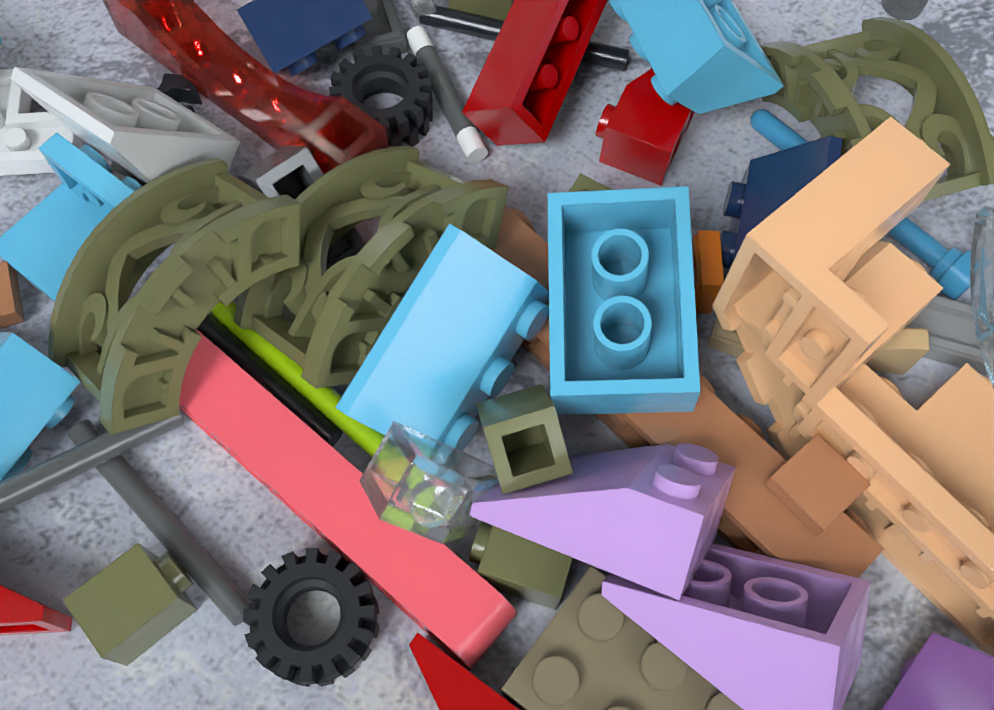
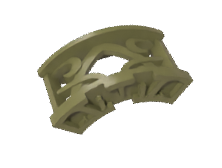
[760,17,994,202]
[234,146,509,389]
[48,158,300,435]

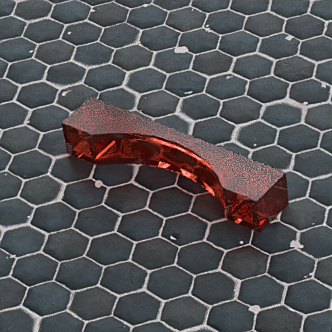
[103,0,389,175]

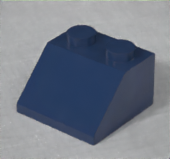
[237,0,372,77]
[720,136,843,280]

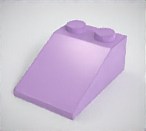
[470,443,736,600]
[602,543,871,710]

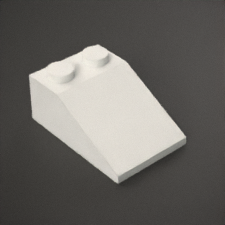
[11,67,240,184]

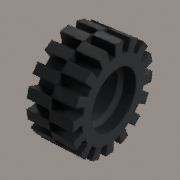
[329,46,433,152]
[243,548,380,687]

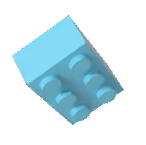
[547,186,700,415]

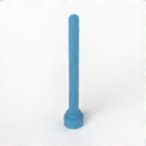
[750,109,990,300]

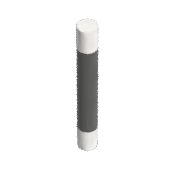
[406,26,488,163]

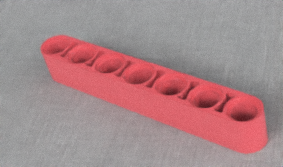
[179,330,517,670]

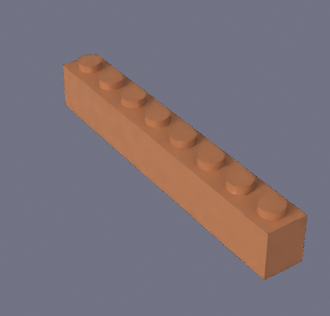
[490,205,884,578]

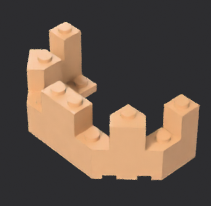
[712,117,994,657]

